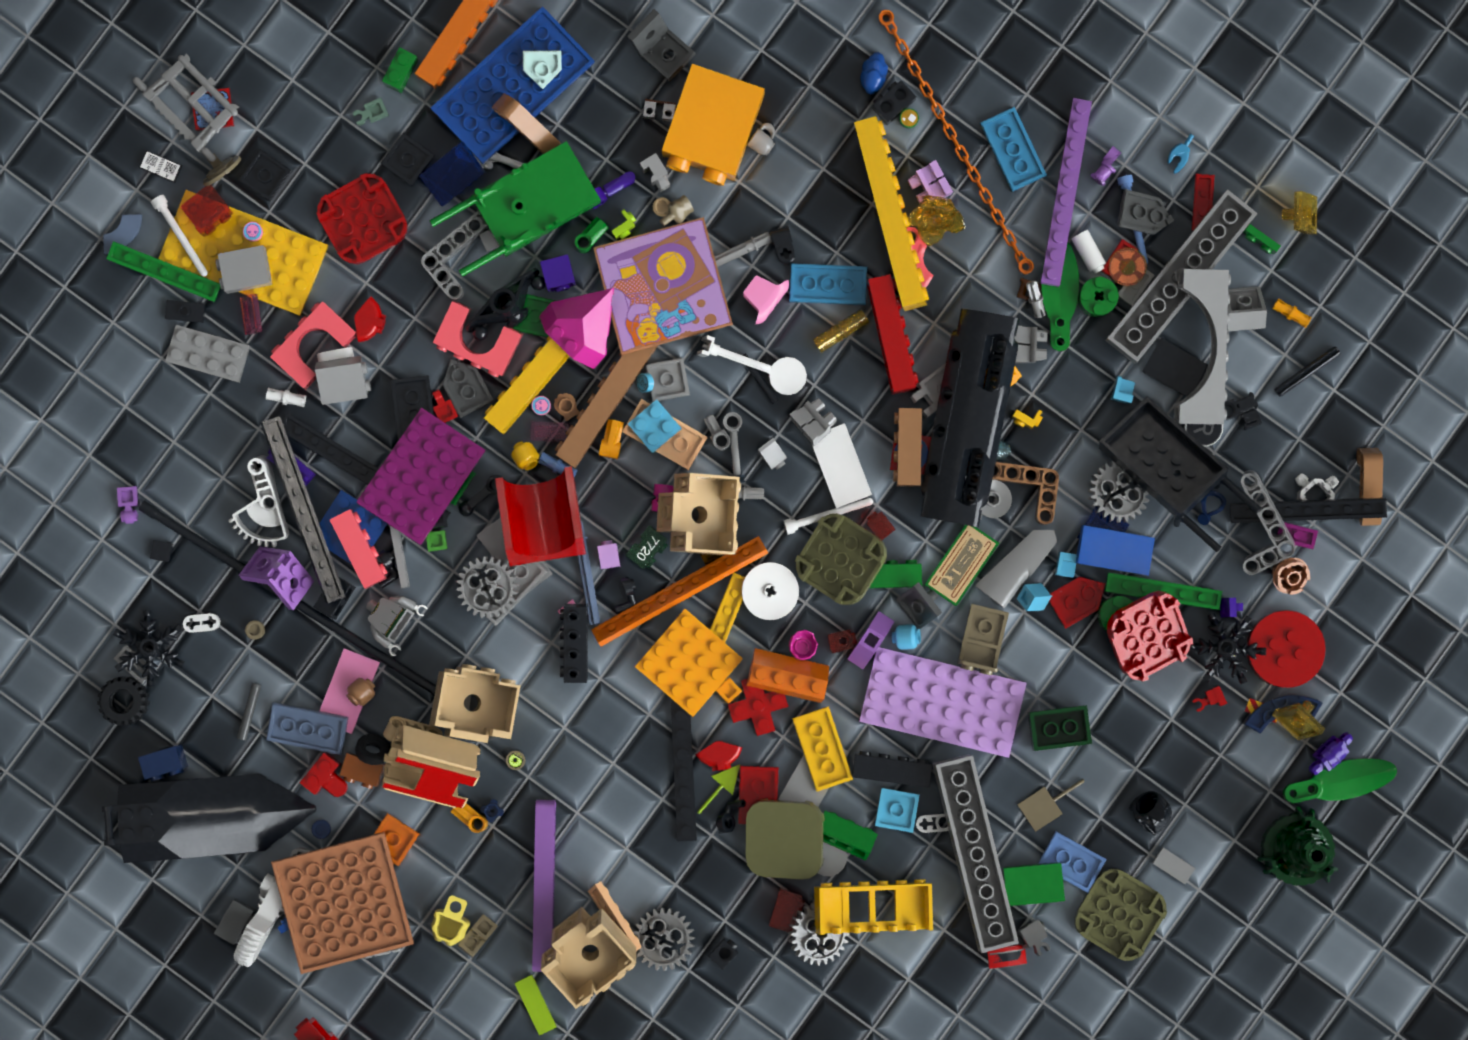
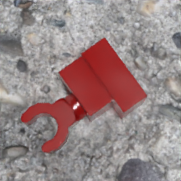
[1192,685,1227,712]

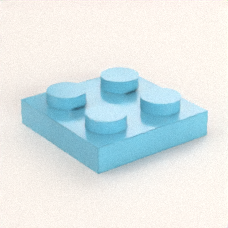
[628,399,682,454]
[875,788,920,833]

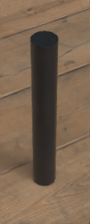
[742,353,779,404]

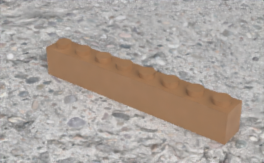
[555,345,659,469]

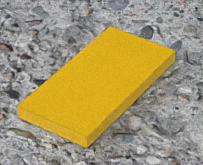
[792,706,853,792]

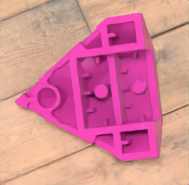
[539,288,614,369]

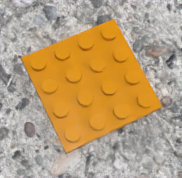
[635,609,743,717]

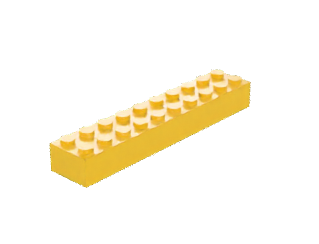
[854,116,929,311]

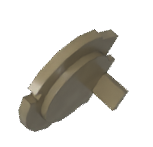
[203,153,241,186]

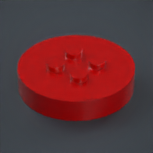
[1247,611,1326,688]

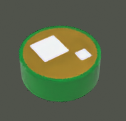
[899,109,919,129]

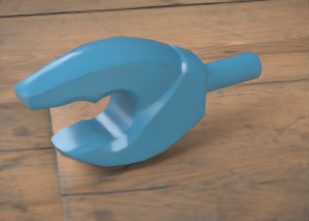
[1167,134,1194,174]

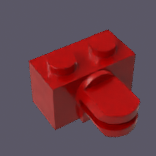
[300,752,348,797]

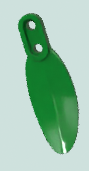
[1041,242,1079,351]
[1283,759,1397,803]

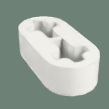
[317,347,354,362]
[183,613,221,633]

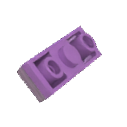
[847,611,895,669]

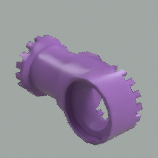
[1091,146,1121,186]

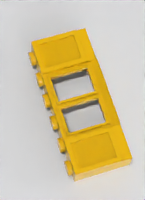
[814,879,933,935]

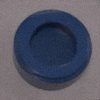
[311,820,331,839]

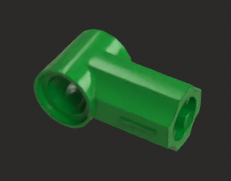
[575,217,609,254]

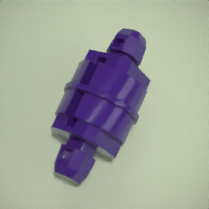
[1309,732,1353,775]

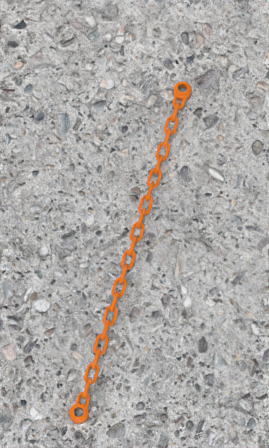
[878,10,1034,275]

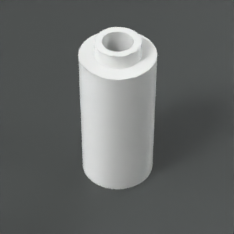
[1071,230,1106,274]

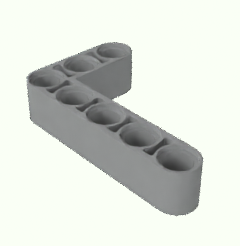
[421,211,488,301]
[1241,470,1295,575]

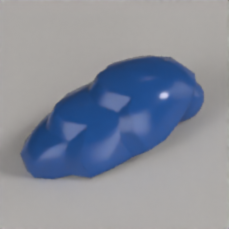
[860,52,888,94]

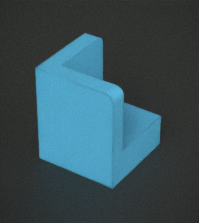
[1111,376,1135,404]
[1055,552,1077,578]
[1017,583,1052,611]

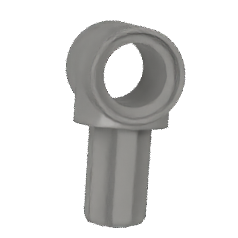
[704,415,730,451]

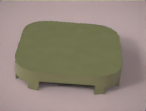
[795,513,887,605]
[746,798,825,879]
[1074,868,1167,961]

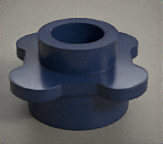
[481,799,504,822]

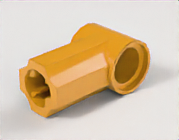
[599,419,624,460]
[451,803,488,833]

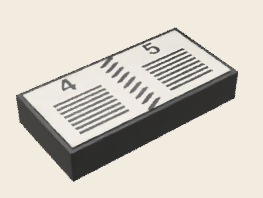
[139,150,182,183]

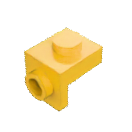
[1012,410,1043,429]

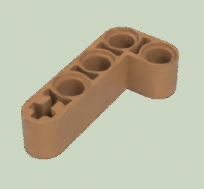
[491,93,561,154]
[1357,448,1383,526]

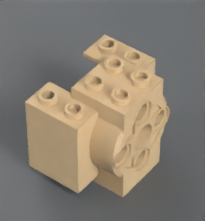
[656,473,741,555]
[429,664,521,743]
[541,907,636,1009]

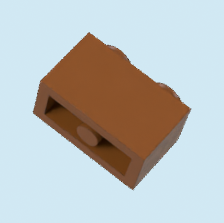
[340,753,385,789]

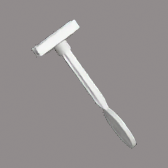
[696,335,807,395]

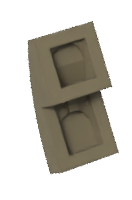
[457,914,498,958]

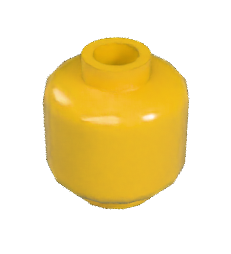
[511,441,539,471]

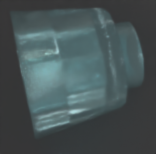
[996,441,1011,461]

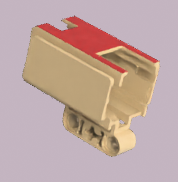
[382,716,480,808]

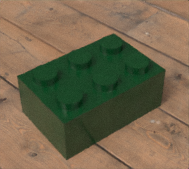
[1027,705,1092,751]

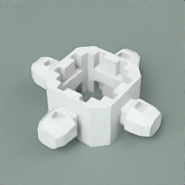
[1295,473,1339,501]

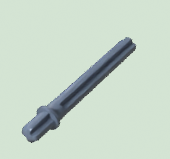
[577,521,600,625]

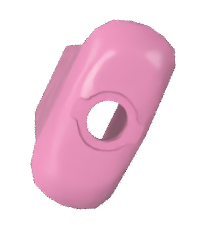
[743,276,789,325]

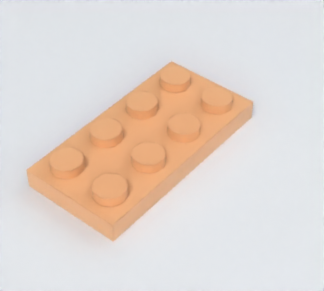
[622,399,708,470]

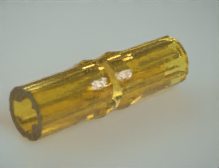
[813,309,869,353]

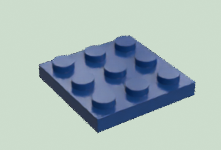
[319,490,388,565]

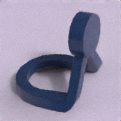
[1198,490,1227,525]

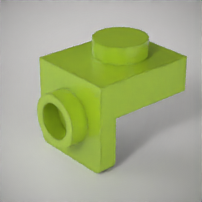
[612,209,636,240]

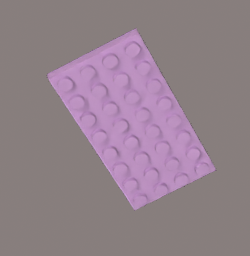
[859,647,1027,758]

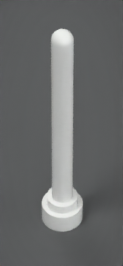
[151,195,208,277]
[783,498,873,535]

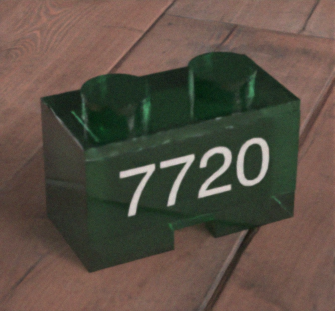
[626,525,668,570]

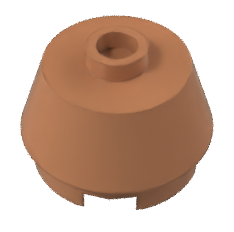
[1272,557,1310,595]

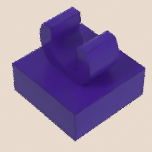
[1220,598,1243,617]

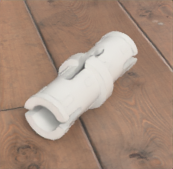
[266,388,306,407]

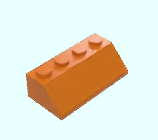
[746,648,829,703]

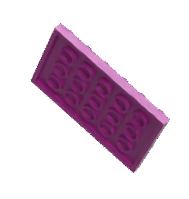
[356,408,486,546]

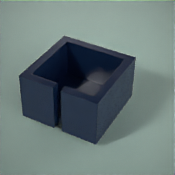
[138,745,188,782]

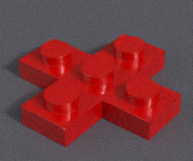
[728,679,788,736]

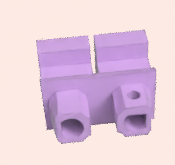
[908,160,953,205]

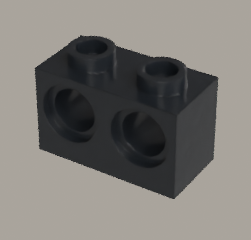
[872,80,917,125]

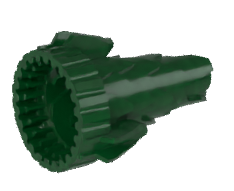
[1257,807,1339,886]

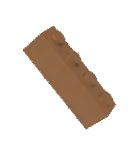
[893,408,922,487]

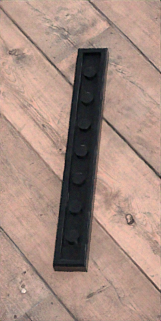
[1230,497,1387,523]

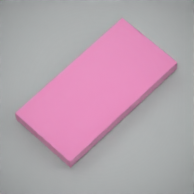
[319,648,380,734]

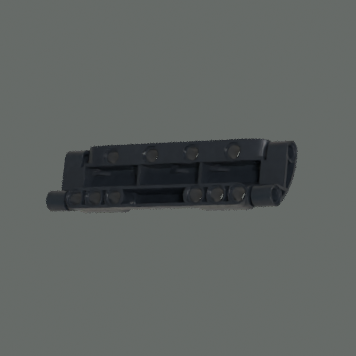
[920,309,1020,528]

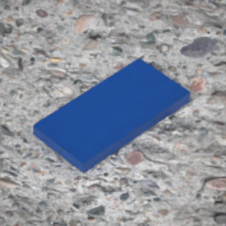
[1076,525,1155,576]

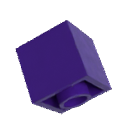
[540,254,576,293]

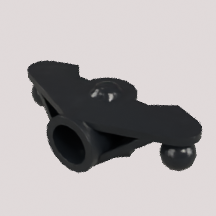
[466,268,546,341]

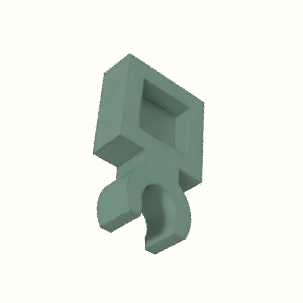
[352,97,389,126]

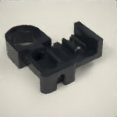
[1225,392,1262,431]

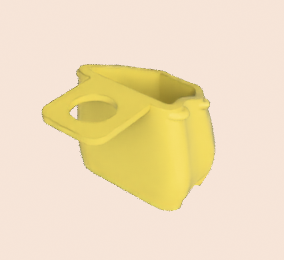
[431,895,470,946]

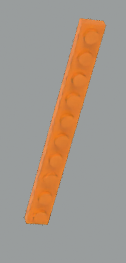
[591,536,768,647]

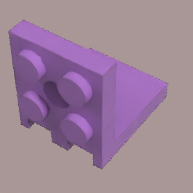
[239,546,314,610]

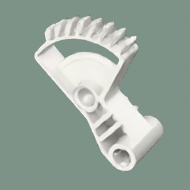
[228,455,289,547]
[234,873,285,967]

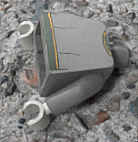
[366,596,427,656]

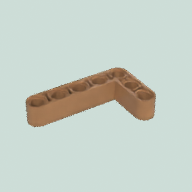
[966,461,1059,525]

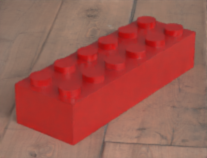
[867,274,919,395]

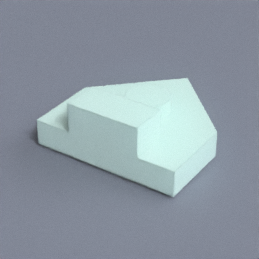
[523,51,562,89]

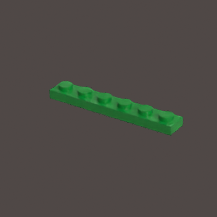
[106,241,221,302]
[1105,573,1222,610]

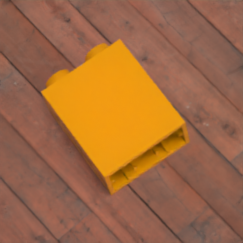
[662,64,765,186]

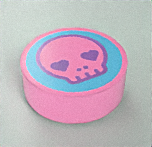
[243,222,263,242]
[532,396,551,416]

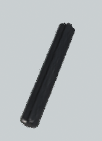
[1274,346,1341,397]

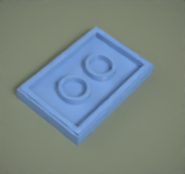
[1038,831,1107,893]

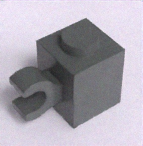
[1016,919,1050,956]

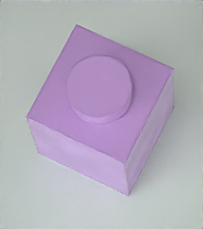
[597,540,621,569]

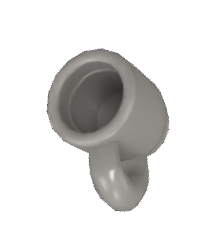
[747,123,775,156]

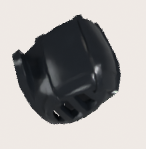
[1129,791,1172,836]

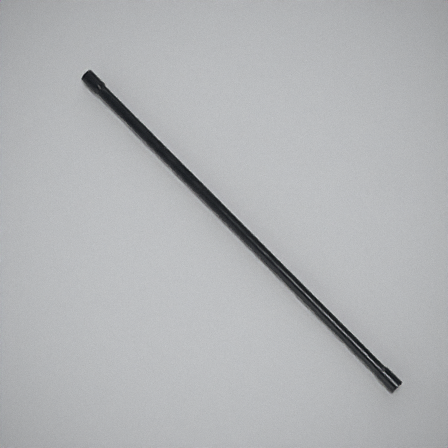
[138,500,436,696]

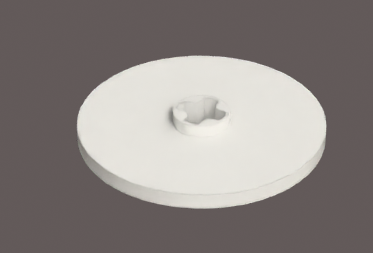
[741,562,799,620]

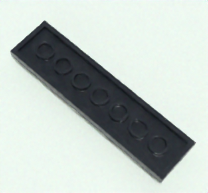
[391,375,448,529]

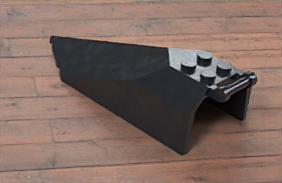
[102,774,317,863]

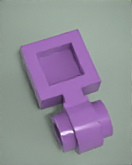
[117,486,138,524]

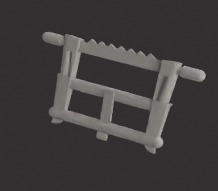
[133,53,239,162]

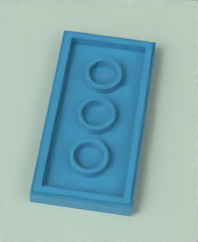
[980,107,1047,192]
[789,263,867,305]

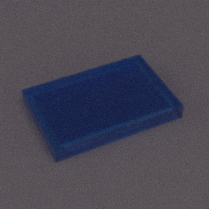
[419,142,486,207]

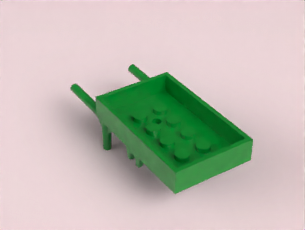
[429,141,601,277]

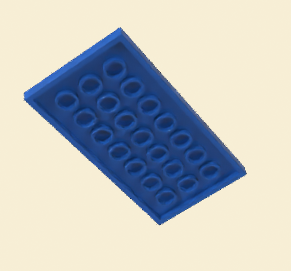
[431,6,595,164]

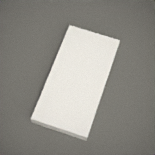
[812,423,872,508]

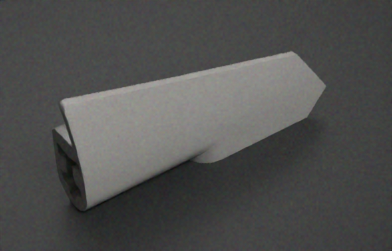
[975,530,1057,608]

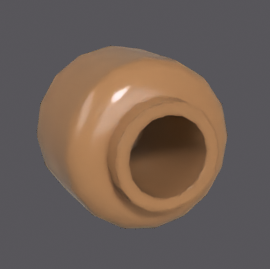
[346,678,375,706]

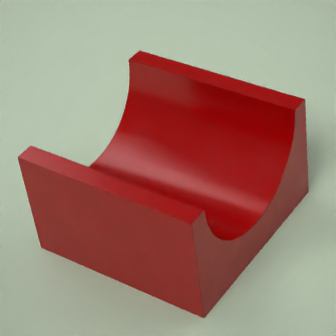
[495,466,586,566]

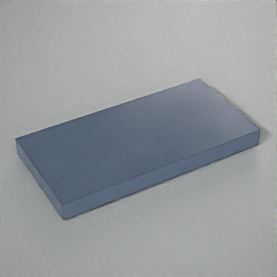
[266,702,349,755]

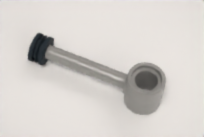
[723,412,745,483]

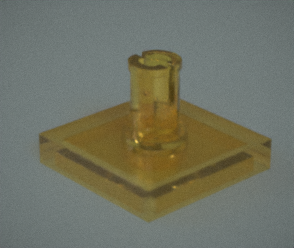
[1282,191,1317,235]
[1272,701,1325,740]

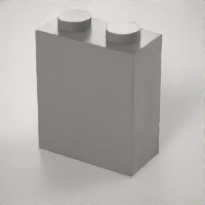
[216,245,273,294]
[315,356,371,405]

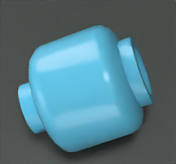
[892,624,921,650]

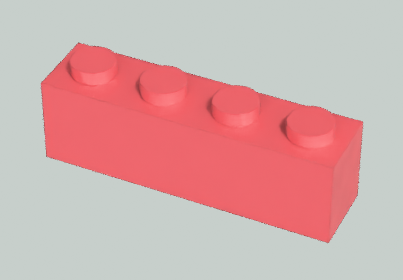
[330,509,388,589]

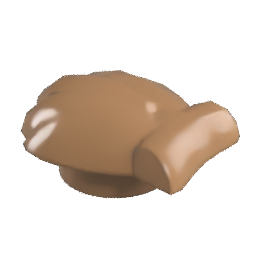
[554,393,580,421]

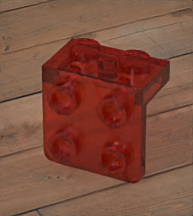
[181,185,234,237]

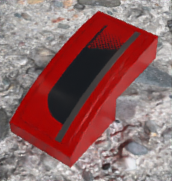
[987,944,1027,969]

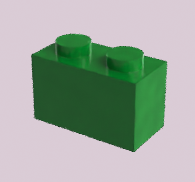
[382,47,418,93]

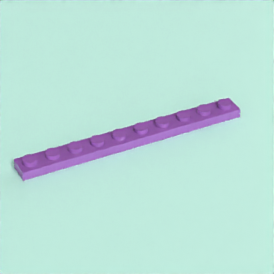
[1040,98,1092,287]

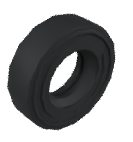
[355,734,390,765]

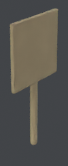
[1017,779,1084,832]

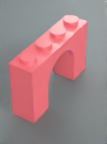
[270,301,357,390]
[433,301,523,377]

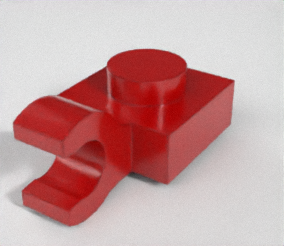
[433,390,458,423]

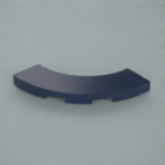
[1243,695,1323,734]

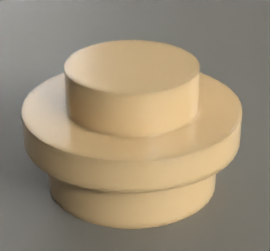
[653,197,671,217]

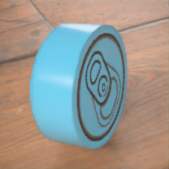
[637,373,654,393]

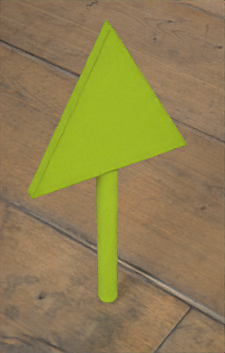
[697,764,740,814]

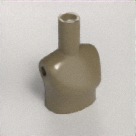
[660,195,694,226]

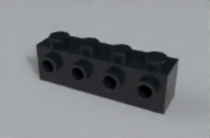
[560,604,588,683]

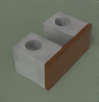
[643,99,676,122]

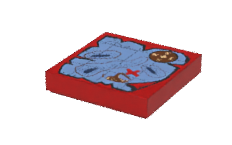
[191,88,234,131]

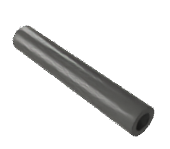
[237,683,261,741]

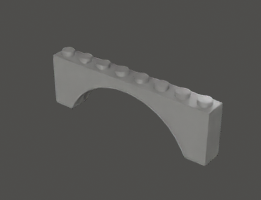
[1174,269,1231,424]

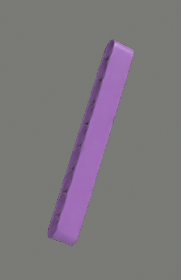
[532,800,556,972]

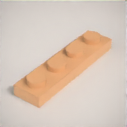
[588,882,642,952]

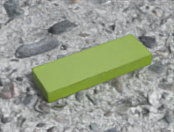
[514,975,557,1036]

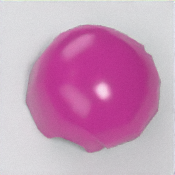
[789,630,818,660]

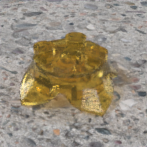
[908,195,965,246]

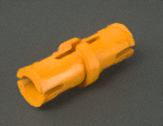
[1272,298,1312,328]

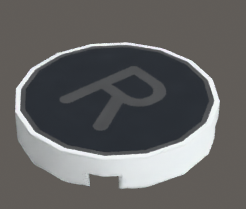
[1184,424,1223,447]

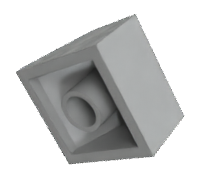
[1227,286,1267,331]

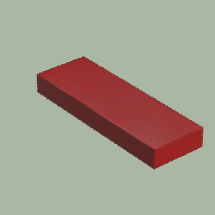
[1191,174,1215,231]

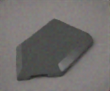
[1117,189,1174,235]
[442,359,494,418]

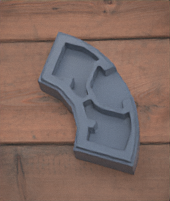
[103,214,142,254]

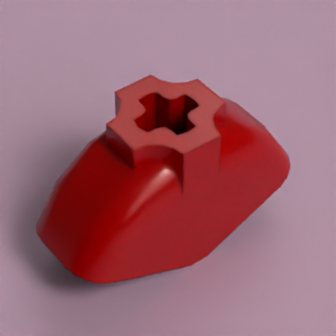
[354,296,386,343]
[695,741,743,771]

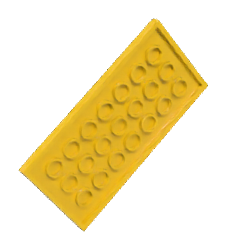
[158,190,329,316]

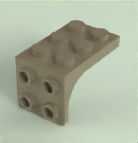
[957,604,1009,675]

